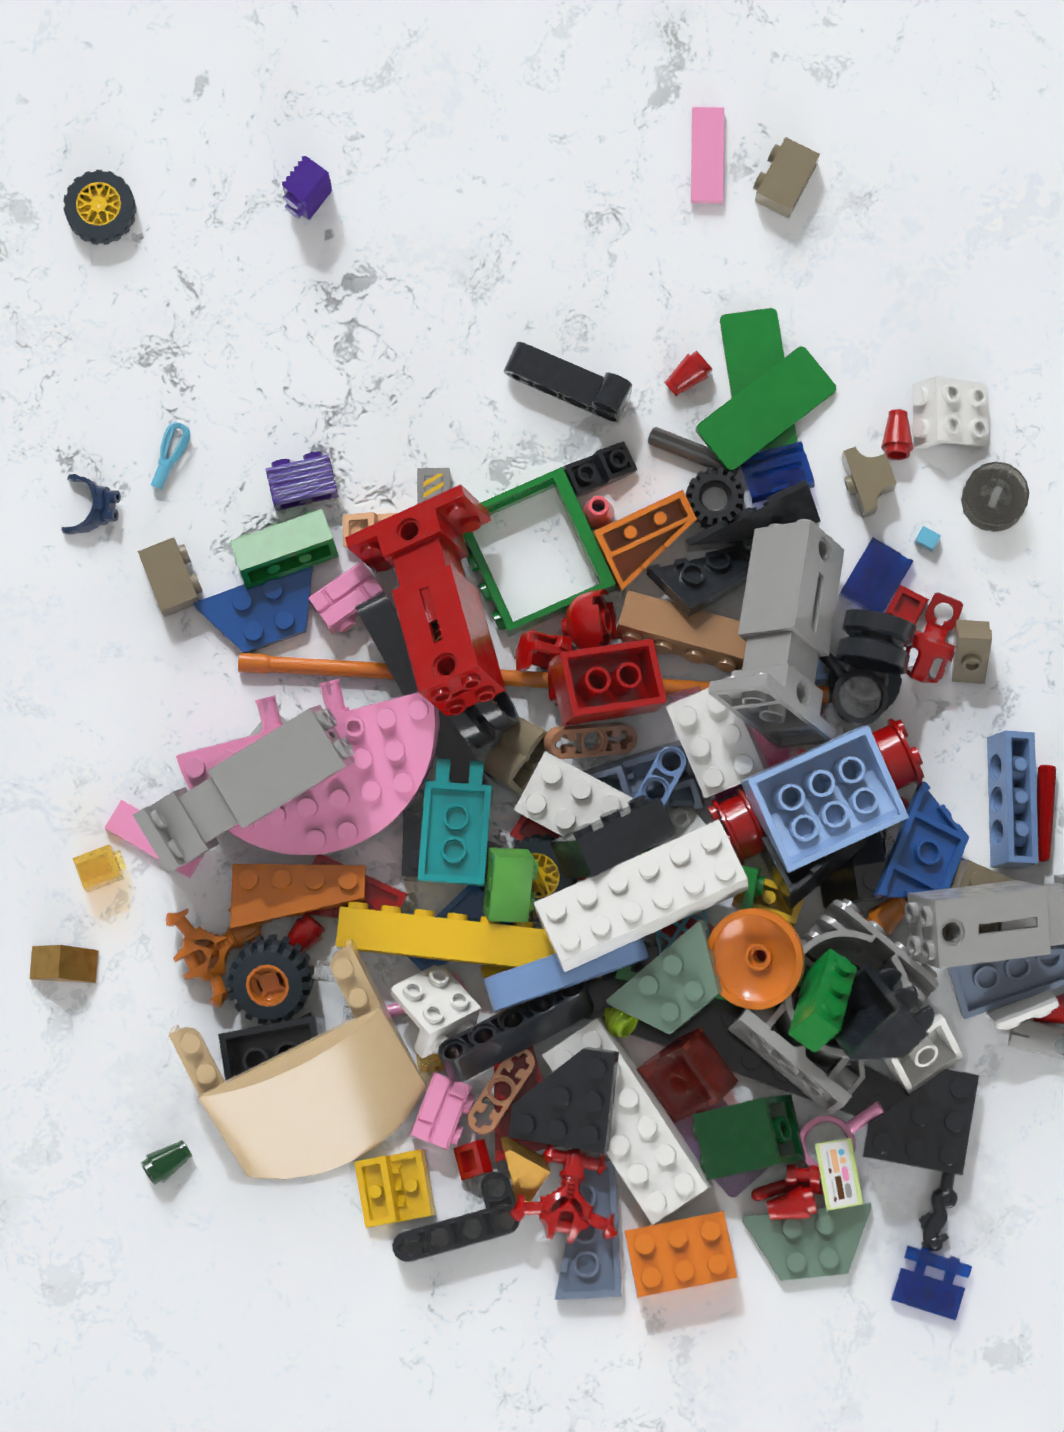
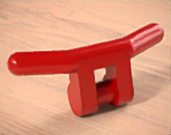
[751,1164,824,1201]

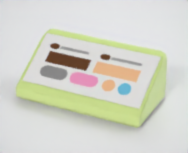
[815,1137,864,1211]

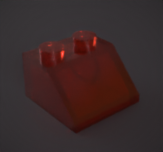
[636,1027,738,1123]

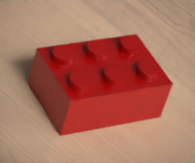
[549,639,667,726]

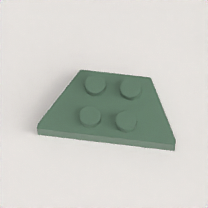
[606,919,722,1034]
[742,1203,871,1281]

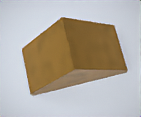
[29,945,99,984]
[501,1137,551,1202]

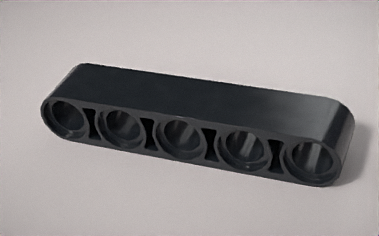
[438,982,594,1082]

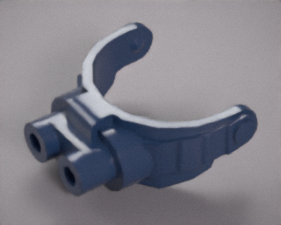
[61,474,121,535]

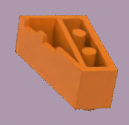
[593,490,697,592]

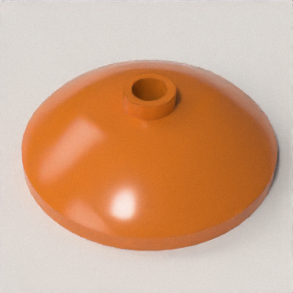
[708,908,805,1010]

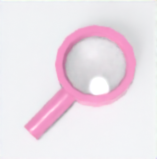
[800,1101,885,1166]

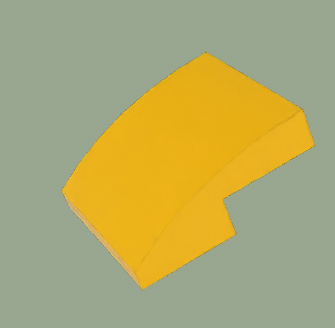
[354,1149,436,1228]

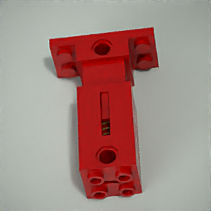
[345,484,506,716]

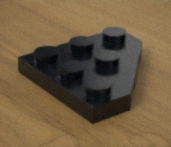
[509,1047,619,1153]
[862,1069,979,1175]

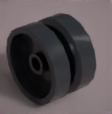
[835,609,917,675]
[448,691,519,749]

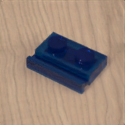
[740,441,815,504]
[839,537,914,613]

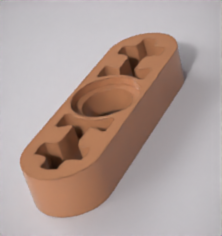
[544,722,638,759]
[468,1049,535,1135]

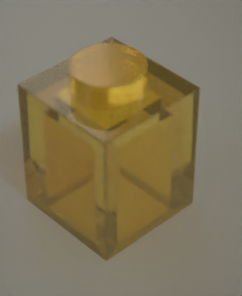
[72,844,127,893]

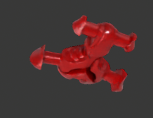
[509,1144,617,1244]

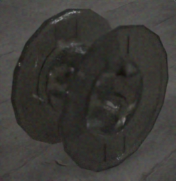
[961,462,1030,532]

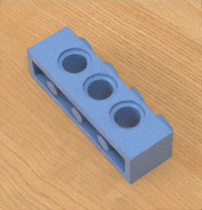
[987,731,1039,869]

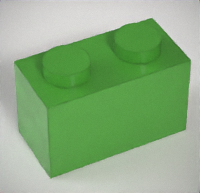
[482,847,538,922]

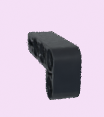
[503,342,632,422]
[392,1171,520,1262]

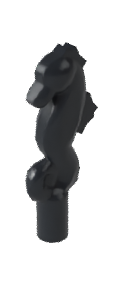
[919,1172,958,1253]

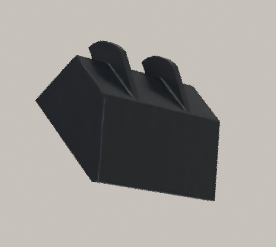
[834,963,935,1061]

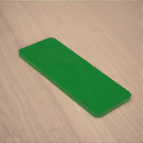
[720,308,797,451]
[696,346,836,471]

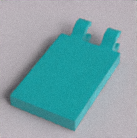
[418,758,492,886]

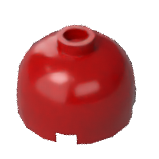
[561,589,617,650]

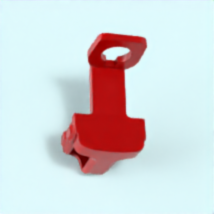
[905,592,963,683]
[514,630,573,706]

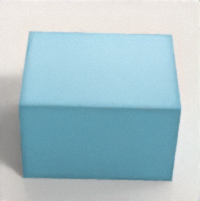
[915,526,941,552]

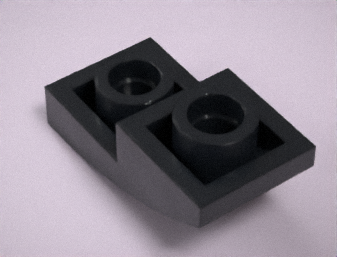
[563,441,638,498]

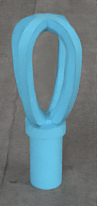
[150,422,190,490]

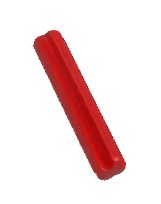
[1036,764,1056,862]

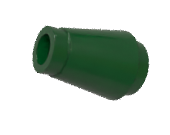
[140,1140,192,1185]

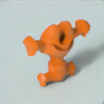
[165,907,262,1008]

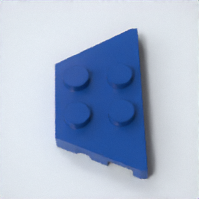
[193,566,314,653]
[873,781,969,898]

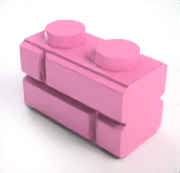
[308,561,383,634]
[410,1072,476,1150]

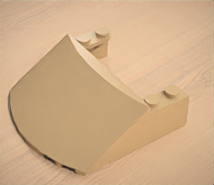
[168,939,426,1179]

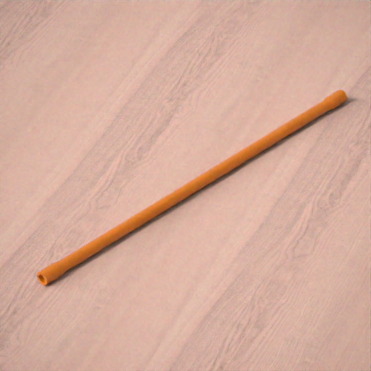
[238,653,829,706]

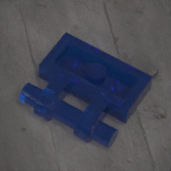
[890,1245,972,1321]

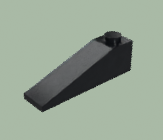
[684,479,821,552]

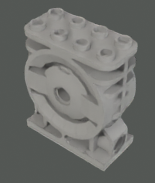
[728,899,939,1115]

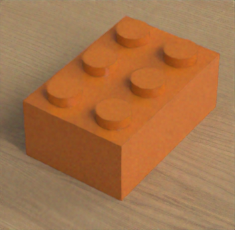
[624,1211,738,1298]

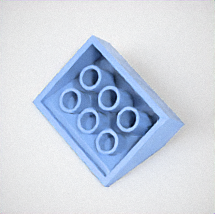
[740,725,909,873]

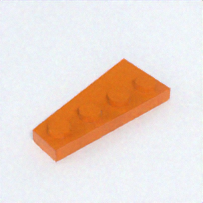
[230,864,366,931]

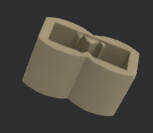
[484,717,557,795]

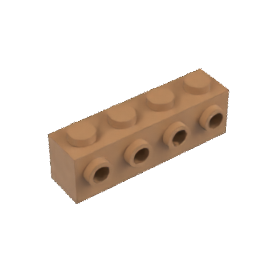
[615,590,746,672]

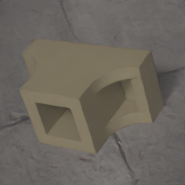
[841,447,897,518]
[952,620,992,684]

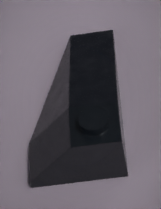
[820,831,888,909]

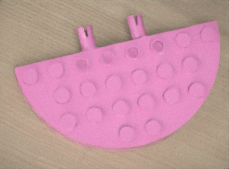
[176,679,440,855]

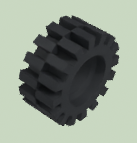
[686,467,745,529]

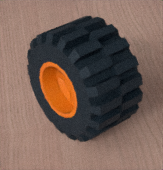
[226,934,315,1025]

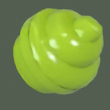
[604,1007,638,1038]

